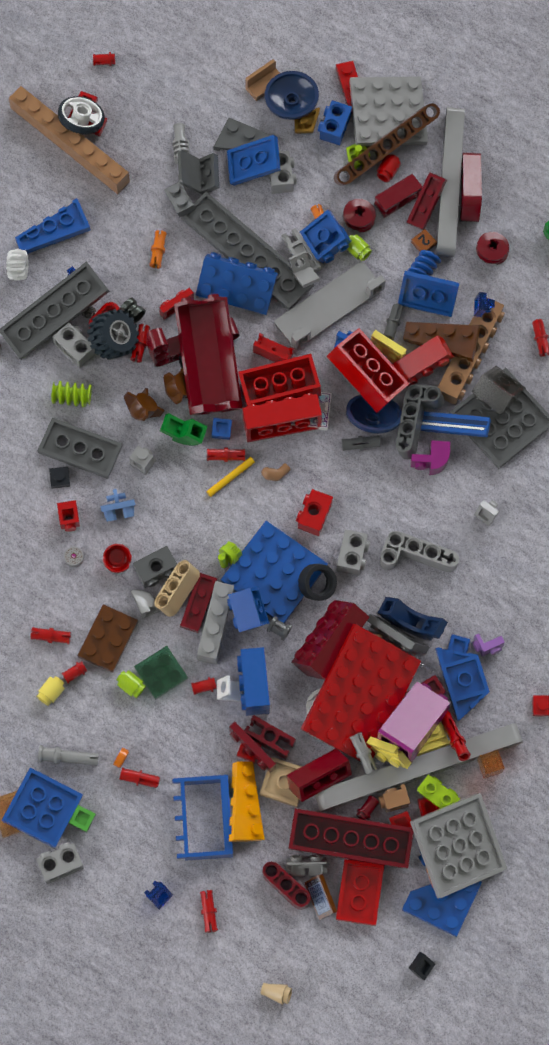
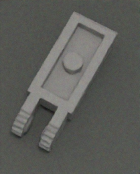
[281,228,321,273]

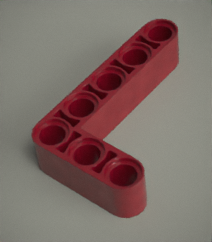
[146,317,240,367]

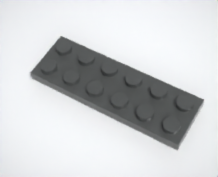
[0,261,110,360]

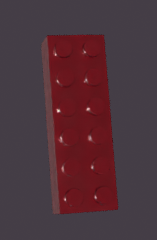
[288,808,414,869]

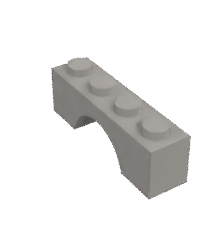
[197,581,234,665]

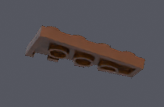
[403,322,480,362]

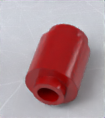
[377,154,401,182]

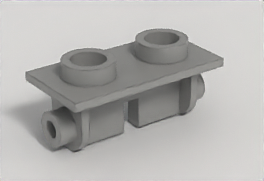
[286,854,327,876]

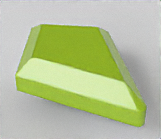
[346,143,371,170]

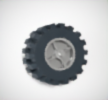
[87,309,139,360]

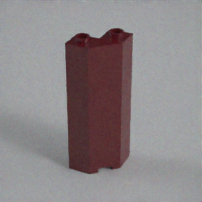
[174,294,243,415]

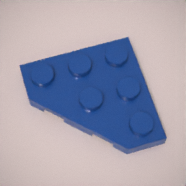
[402,881,482,937]

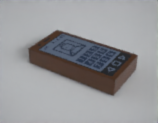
[304,874,337,920]

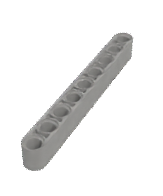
[436,107,465,257]

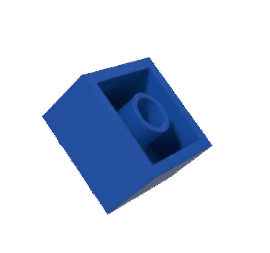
[227,586,270,632]

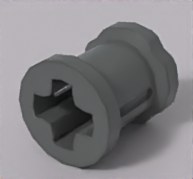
[267,616,292,641]

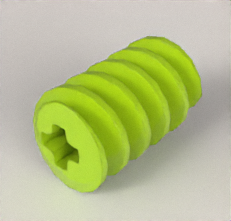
[51,381,92,408]

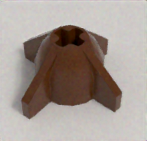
[163,368,187,405]
[124,388,165,421]

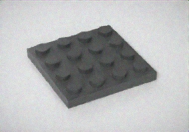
[449,367,549,469]

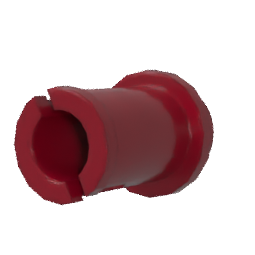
[356,795,380,820]

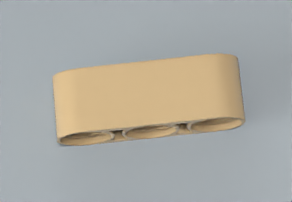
[154,560,200,617]

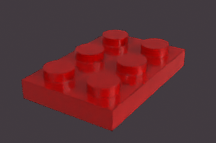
[336,859,384,926]

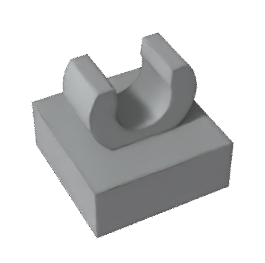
[474,500,499,526]

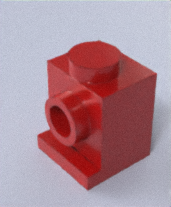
[57,500,80,532]

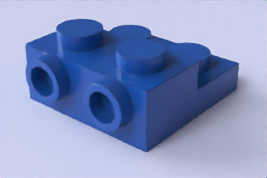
[300,210,351,264]

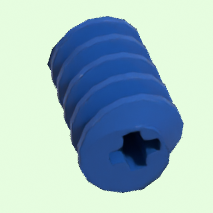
[407,250,441,276]

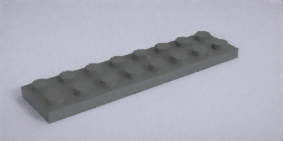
[181,192,314,311]

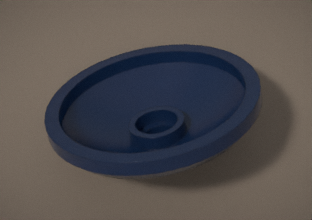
[265,71,319,120]
[346,394,402,434]

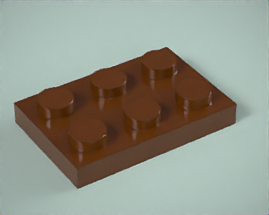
[77,604,138,673]

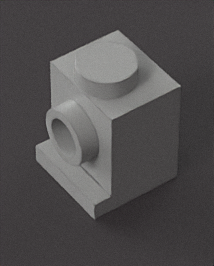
[129,446,157,475]

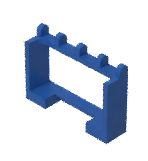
[172,775,233,861]

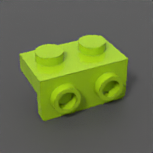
[417,774,460,809]

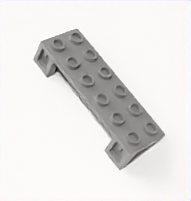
[274,261,386,350]

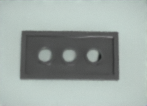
[37,417,123,479]

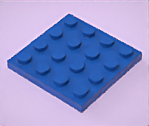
[220,521,328,623]

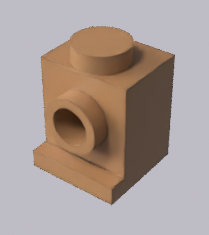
[378,784,410,813]

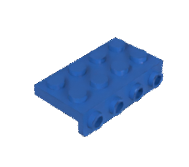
[195,252,278,315]

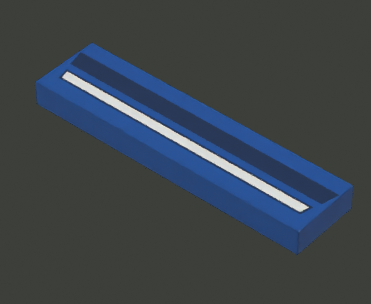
[421,411,491,437]

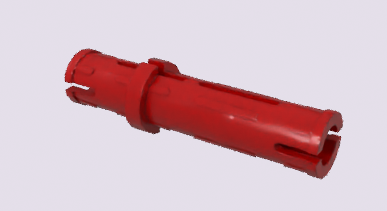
[441,711,471,761]

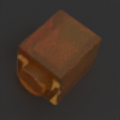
[477,750,505,779]

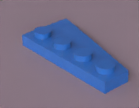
[15,198,91,254]

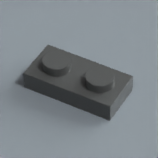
[164,182,196,218]

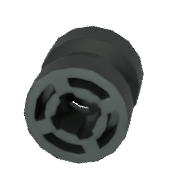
[120,297,146,323]

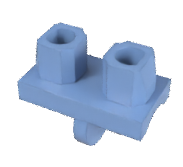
[100,489,135,522]

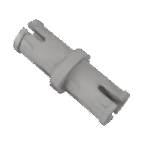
[350,732,378,774]

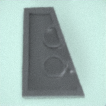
[367,614,430,654]

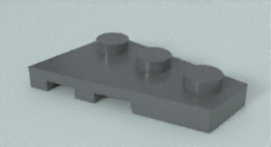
[213,117,271,151]

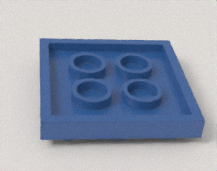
[2,767,83,848]

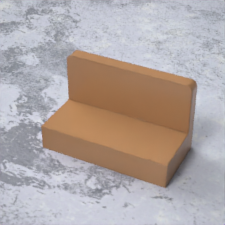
[245,59,280,101]

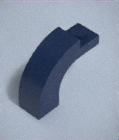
[377,597,448,641]

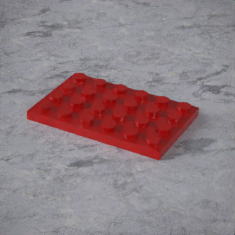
[301,624,421,762]

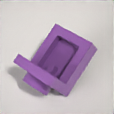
[472,633,505,656]

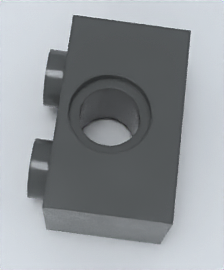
[133,546,177,588]

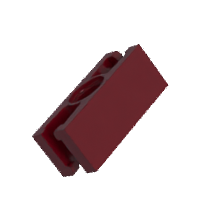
[374,173,422,218]
[244,715,296,760]

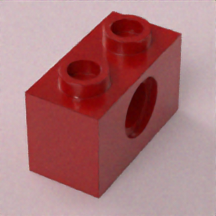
[296,489,333,536]

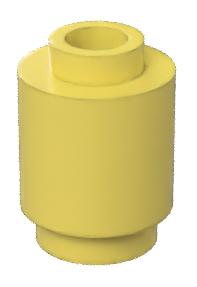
[36,676,65,706]

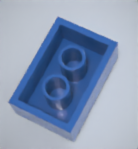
[237,647,270,716]

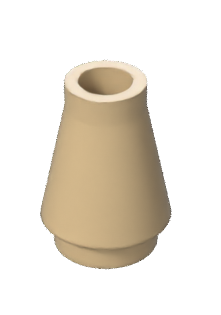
[261,983,292,1005]

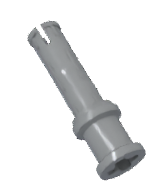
[38,745,99,766]

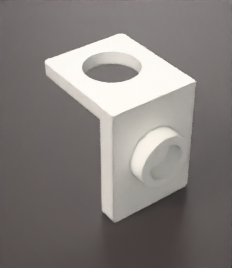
[217,675,242,702]

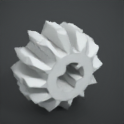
[6,249,29,281]

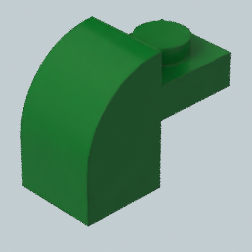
[160,413,208,446]

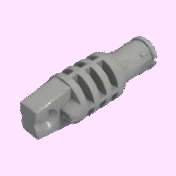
[173,123,190,164]

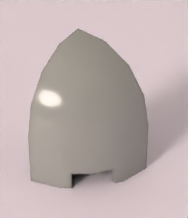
[131,589,160,619]

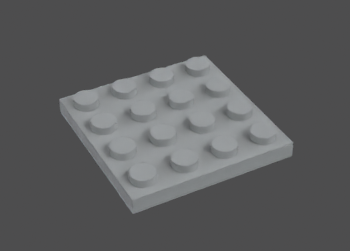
[349,77,428,146]
[410,793,507,898]

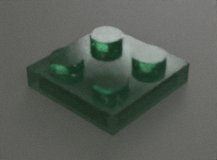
[134,646,188,700]

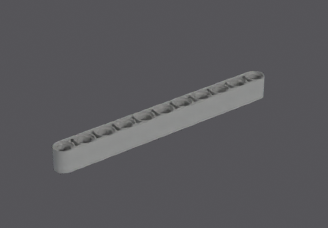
[315,723,523,813]

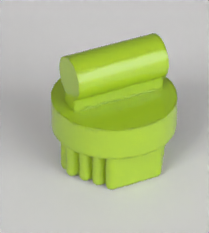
[218,541,242,568]

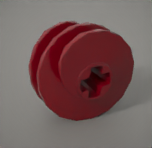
[343,199,376,233]
[476,232,509,265]

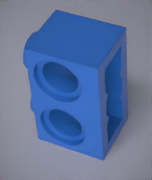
[318,100,352,146]

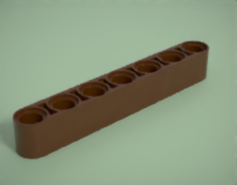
[334,103,440,186]

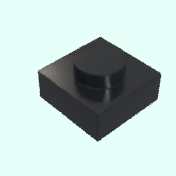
[49,466,70,489]
[409,951,435,981]

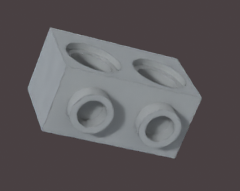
[269,151,297,194]
[52,322,95,368]
[336,529,370,576]
[36,842,84,884]

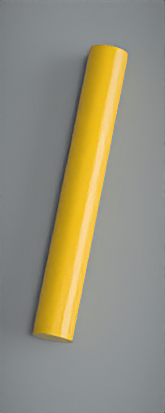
[206,457,255,497]

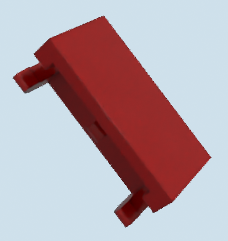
[253,333,295,362]

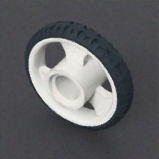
[58,96,105,135]

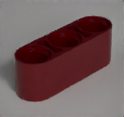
[262,861,311,910]

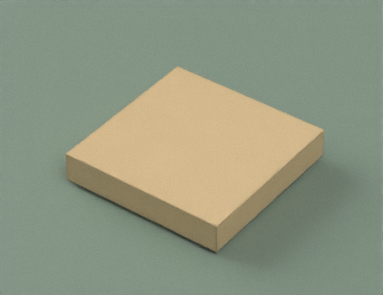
[259,757,302,807]

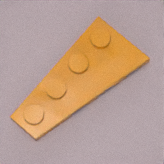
[229,761,265,842]

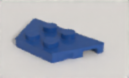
[435,647,490,721]

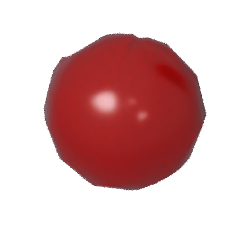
[102,543,132,573]

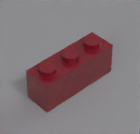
[286,748,352,802]

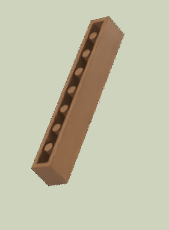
[9,86,130,194]

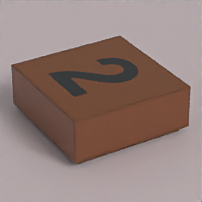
[411,229,437,251]

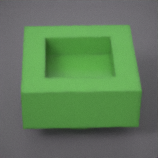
[69,805,96,833]

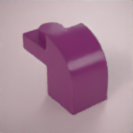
[410,441,450,475]

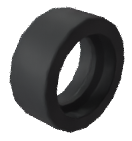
[298,564,337,601]

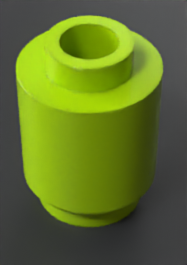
[347,234,372,261]
[116,670,146,698]

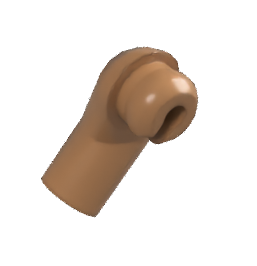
[261,463,291,481]

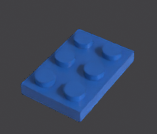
[227,135,281,186]
[398,271,460,317]

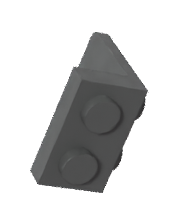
[178,150,220,195]

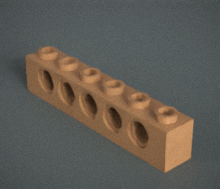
[435,296,505,405]

